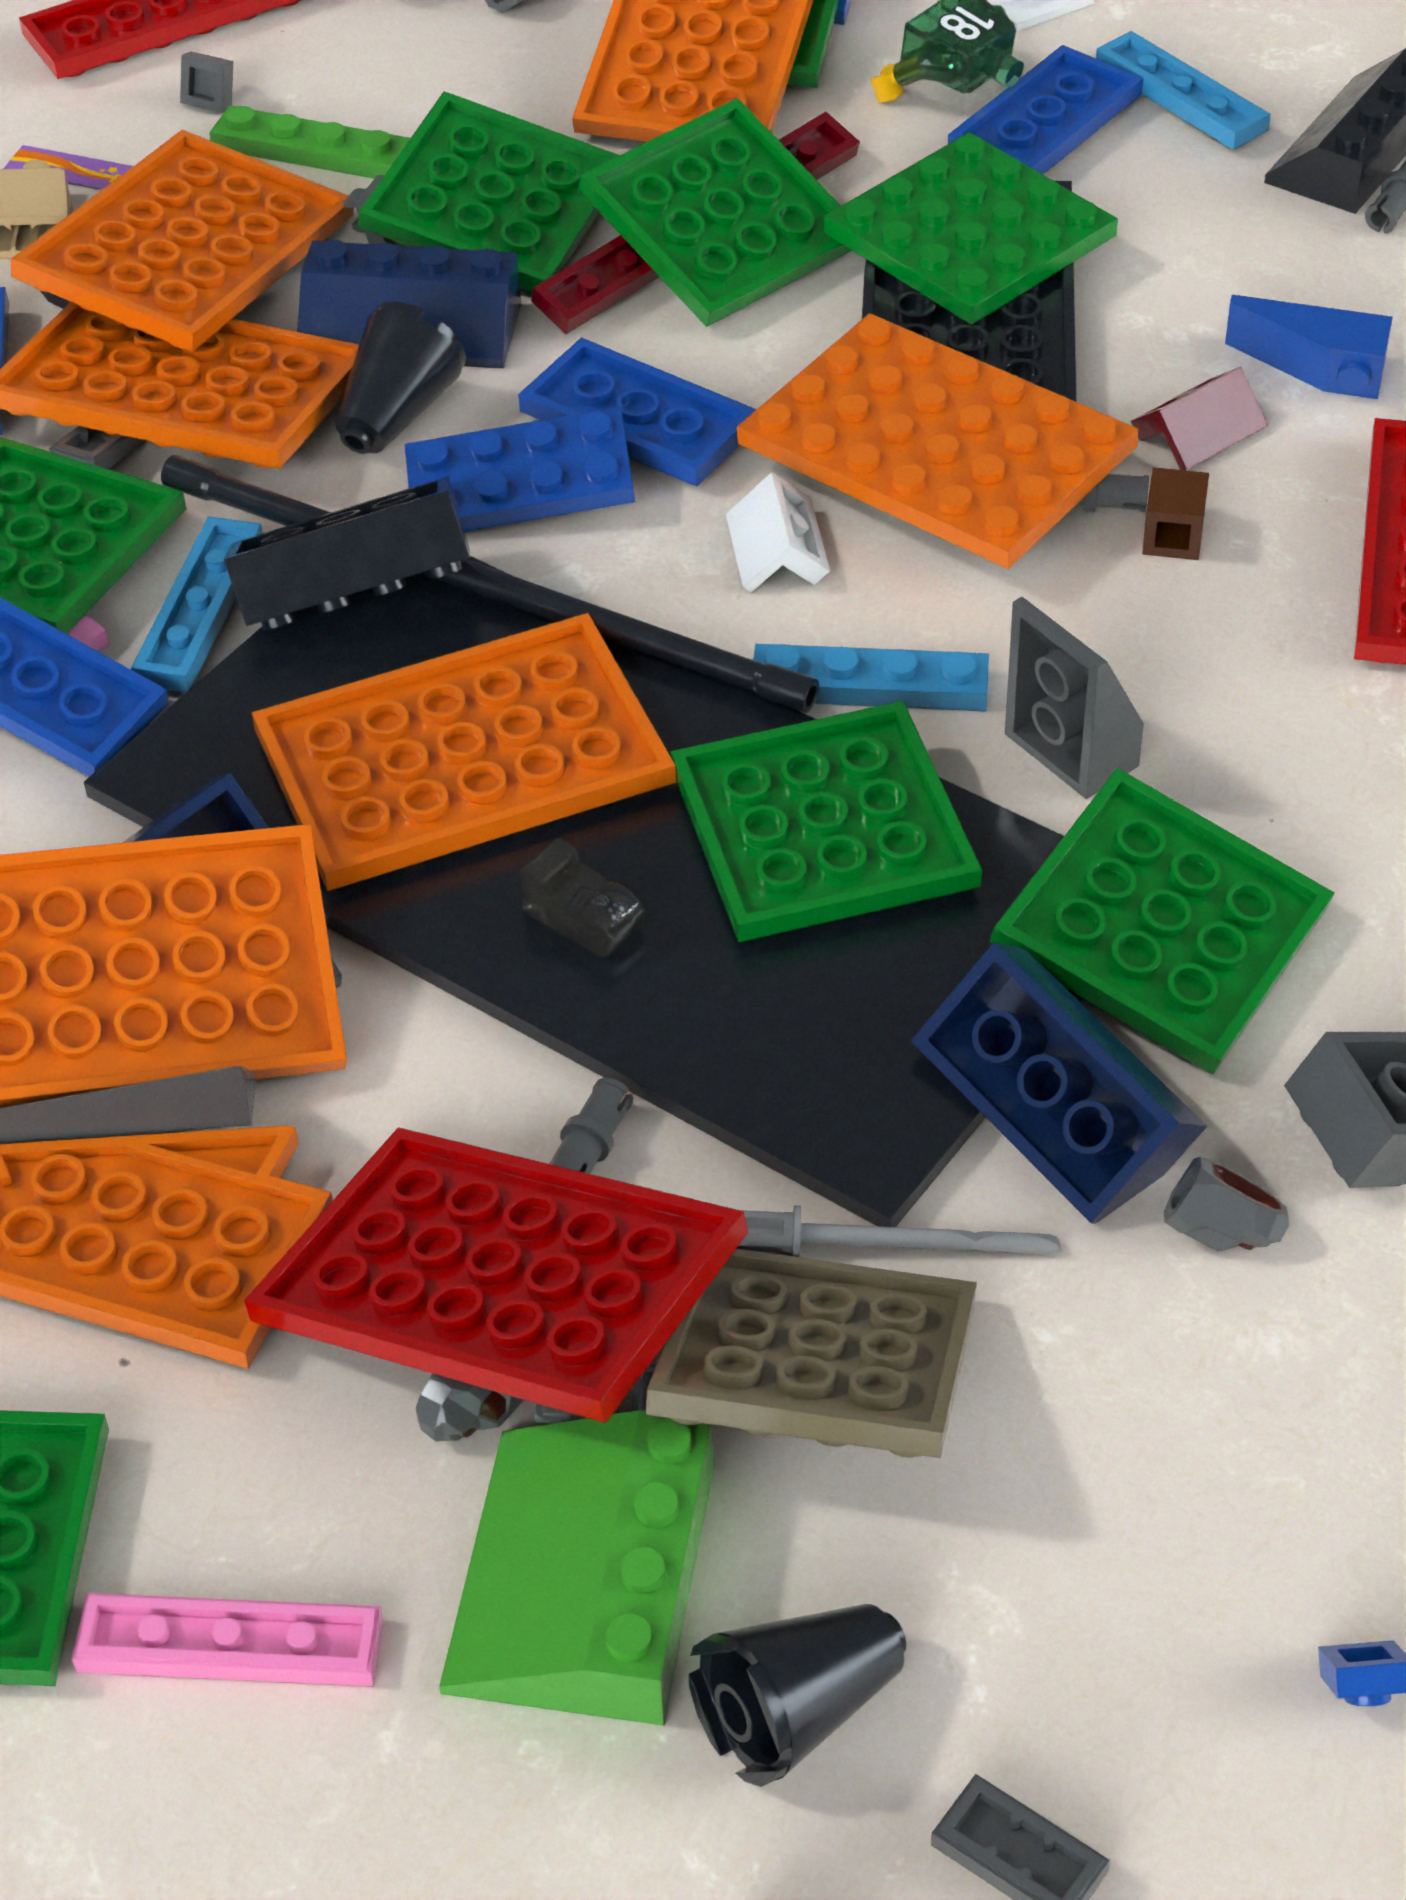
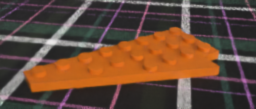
[0,1125,333,1369]

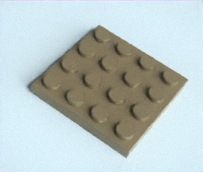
[646,1249,977,1458]

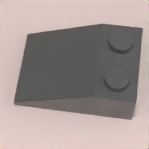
[1005,596,1144,799]
[1284,1032,1406,1188]

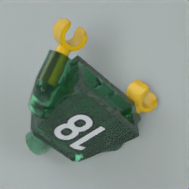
[871,0,1024,102]

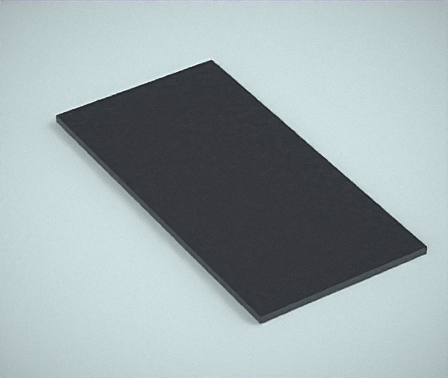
[84,556,1083,1227]

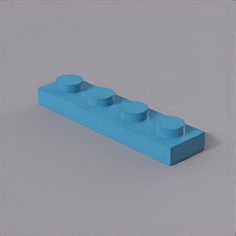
[1096,31,1270,150]
[131,516,263,692]
[753,643,989,711]

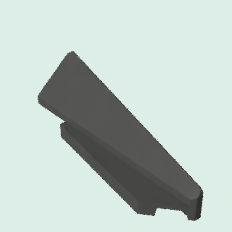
[0,1066,256,1144]

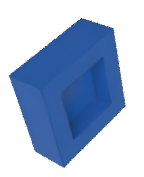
[1318,1640,1406,1706]

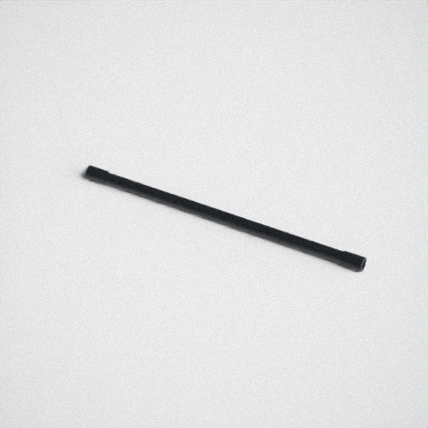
[161,455,819,713]

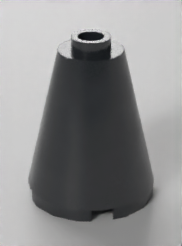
[335,301,467,454]
[688,1604,906,1787]

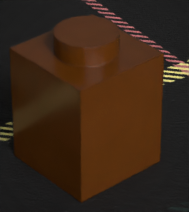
[1142,467,1209,560]

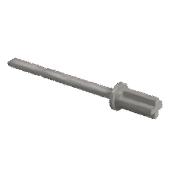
[736,1205,1061,1257]

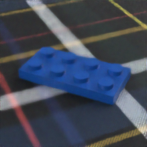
[948,45,1143,175]
[518,337,757,486]
[404,406,636,532]
[0,597,168,777]

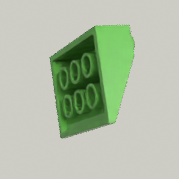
[439,1410,714,1726]

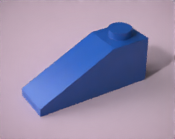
[1225,294,1393,399]

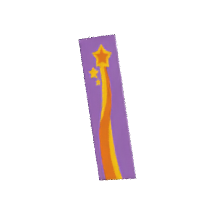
[3,145,133,189]

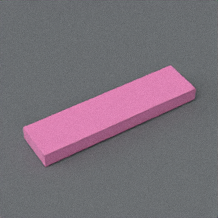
[71,1593,383,1687]

